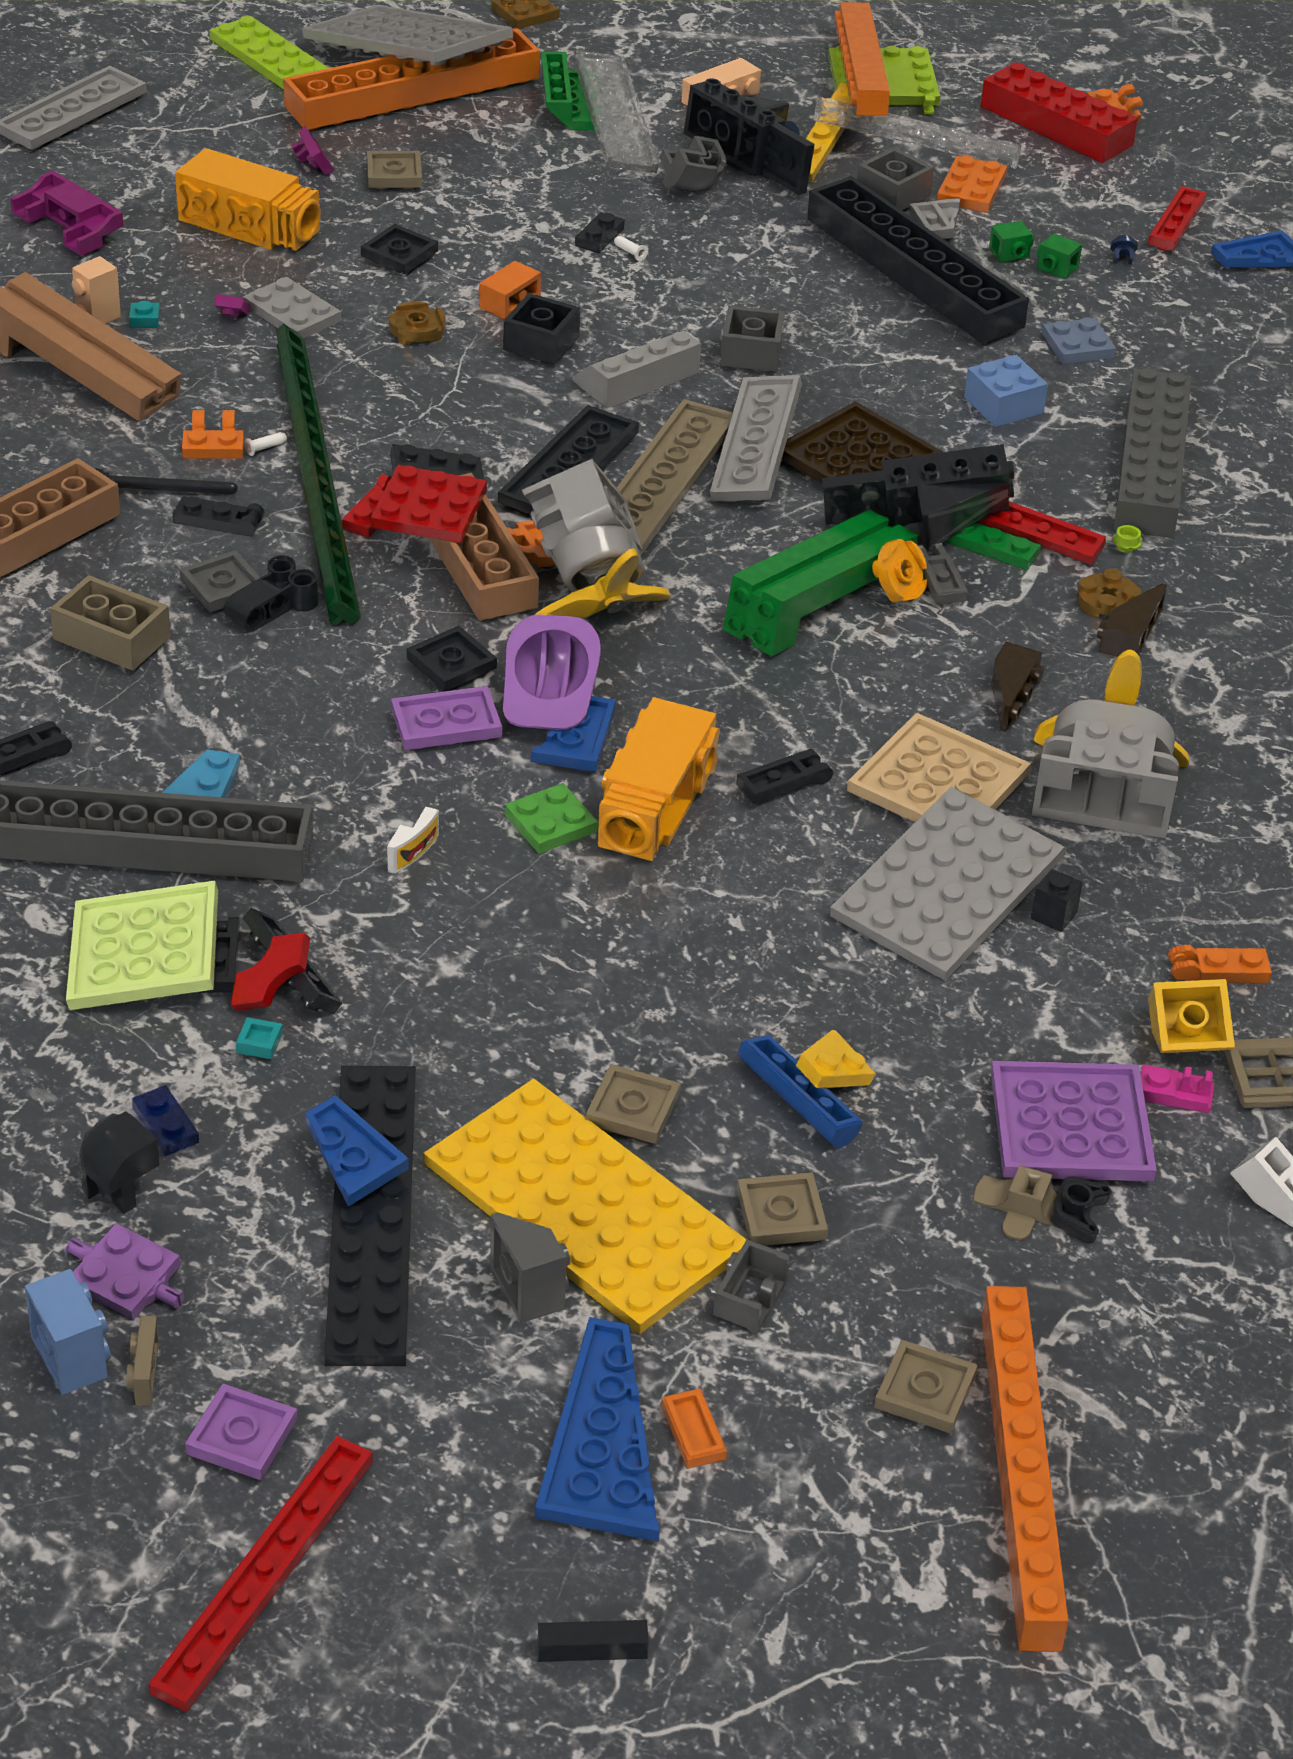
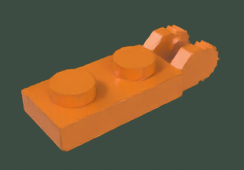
[1168,945,1272,983]

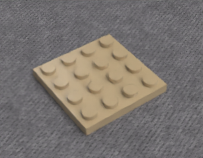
[847,713,1031,822]

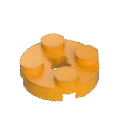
[872,539,927,603]

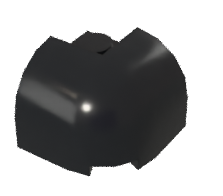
[79,1111,160,1214]

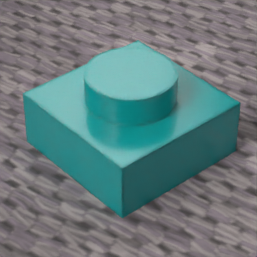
[129,301,160,328]
[236,1017,283,1059]

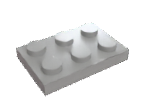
[243,277,342,338]

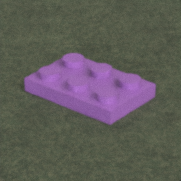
[391,686,502,750]

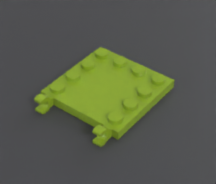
[828,46,940,115]

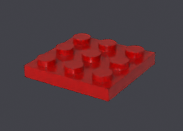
[371,465,487,543]

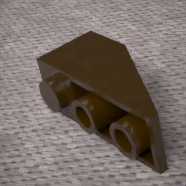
[991,641,1044,732]

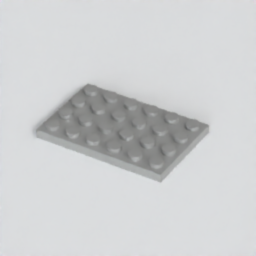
[830,786,1065,981]

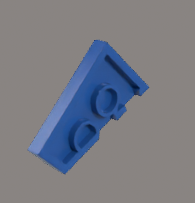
[1211,230,1293,267]
[531,696,616,772]
[305,1095,409,1207]

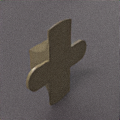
[974,1165,1059,1241]

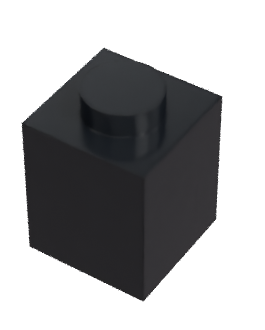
[1031,869,1083,932]

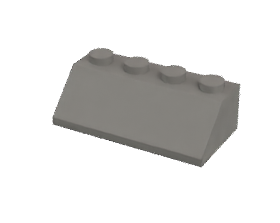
[573,330,701,408]

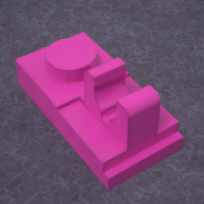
[1140,1064,1214,1113]

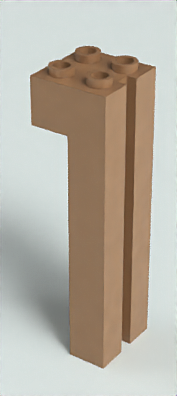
[0,272,181,422]

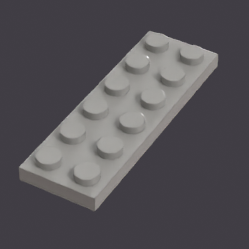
[0,66,147,150]
[710,375,802,502]

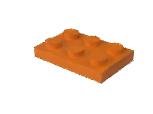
[936,156,1008,213]

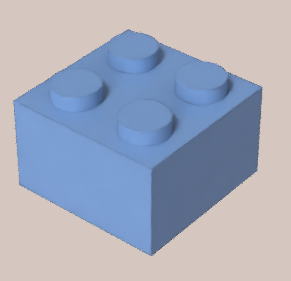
[964,355,1048,427]
[25,1269,111,1395]

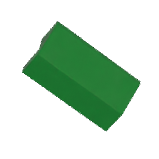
[541,52,598,130]

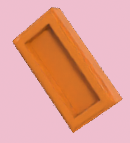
[661,1388,727,1469]

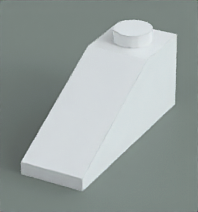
[1230,1137,1293,1227]

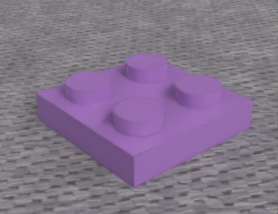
[185,1384,298,1480]

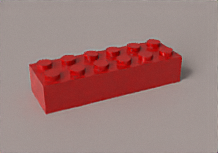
[980,62,1138,163]

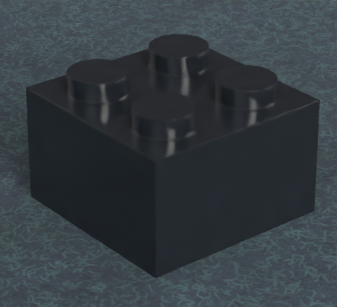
[503,293,580,365]

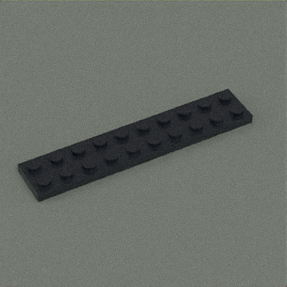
[325,1066,416,1366]

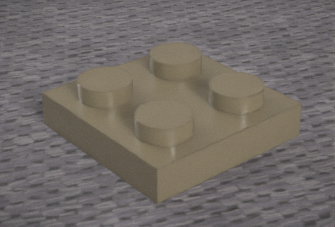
[367,151,422,190]
[585,1064,681,1144]
[737,1172,828,1246]
[874,1339,978,1434]

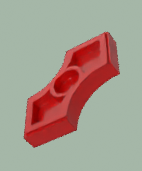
[231,932,310,1011]

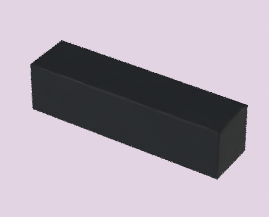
[537,1620,649,1662]

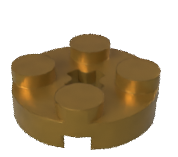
[388,301,446,345]
[1077,568,1141,618]

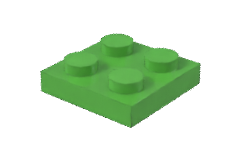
[504,783,598,854]

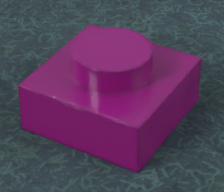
[214,294,250,318]

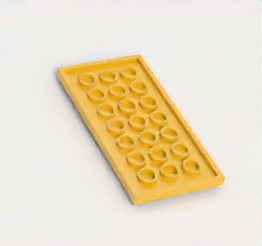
[424,1078,746,1335]

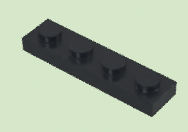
[242,908,342,1014]

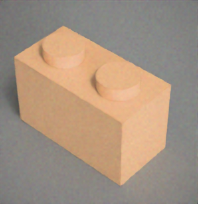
[72,256,121,324]

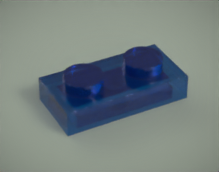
[132,1085,200,1156]

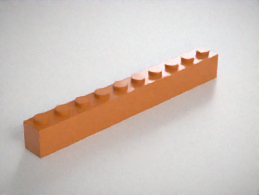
[834,2,890,116]
[981,1286,1069,1652]

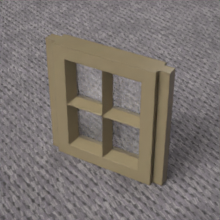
[1225,1038,1293,1108]

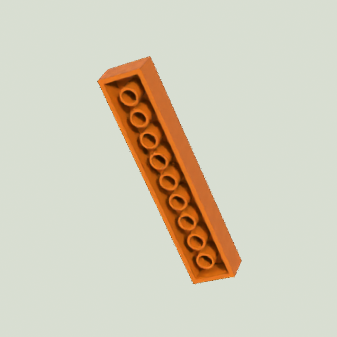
[283,28,540,130]

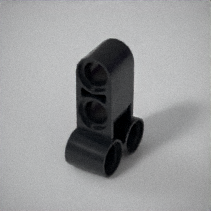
[224,555,319,631]

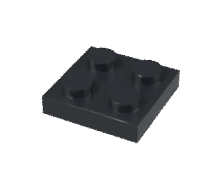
[361,224,438,274]
[406,626,497,692]

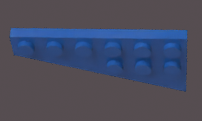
[535,1317,660,1542]

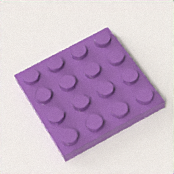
[991,1061,1157,1181]

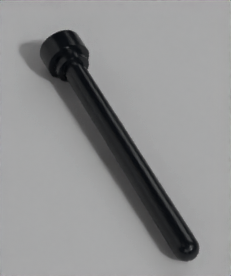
[94,468,238,494]

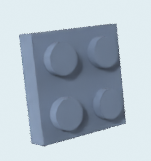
[1042,318,1116,364]

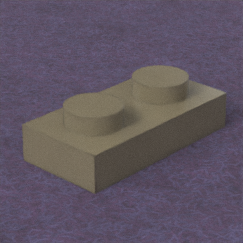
[126,1316,159,1406]

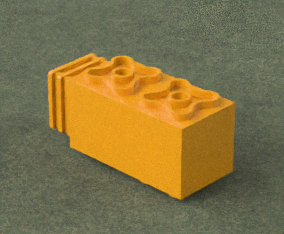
[175,148,321,251]
[598,697,720,861]

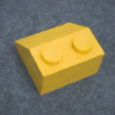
[1148,979,1235,1053]

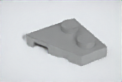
[909,198,960,239]

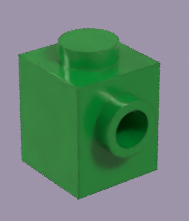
[989,221,1034,263]
[1037,233,1082,279]

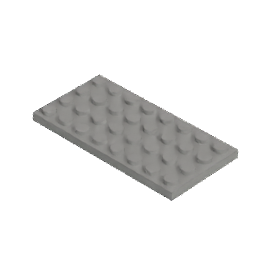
[302,5,513,65]

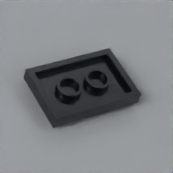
[390,444,487,494]

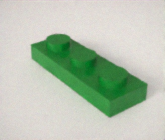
[945,522,1041,570]

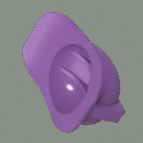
[503,615,601,730]

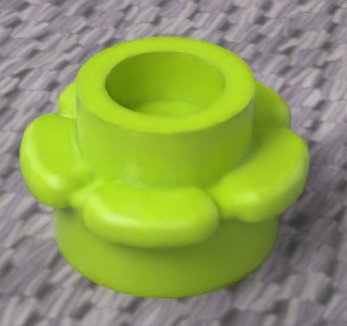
[1112,525,1142,553]

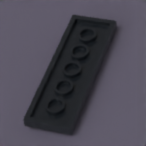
[498,405,639,514]

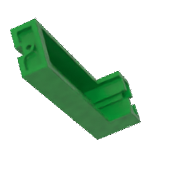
[723,509,918,657]

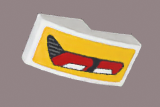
[387,807,439,874]

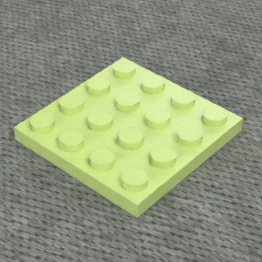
[66,881,218,1010]

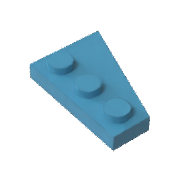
[162,749,240,798]

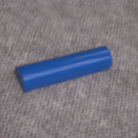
[738,1035,863,1148]

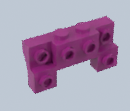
[10,170,124,256]

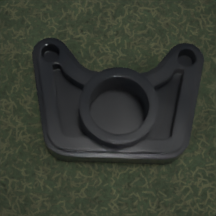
[1050,1177,1112,1244]

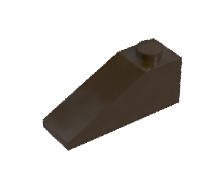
[1097,583,1167,657]

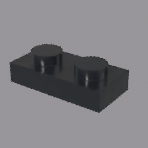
[575,212,625,253]

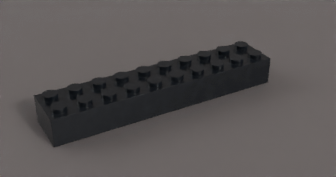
[807,176,1029,344]

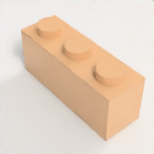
[682,58,761,106]

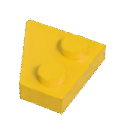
[796,1030,876,1088]

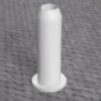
[614,236,648,261]
[244,432,287,456]

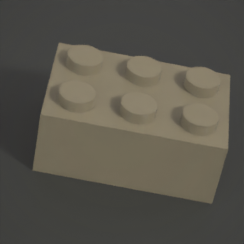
[50,575,171,671]

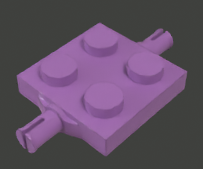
[66,1223,184,1321]

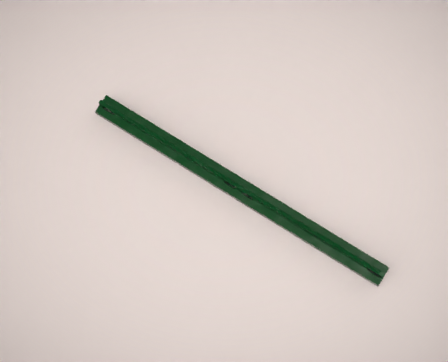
[276,323,361,626]

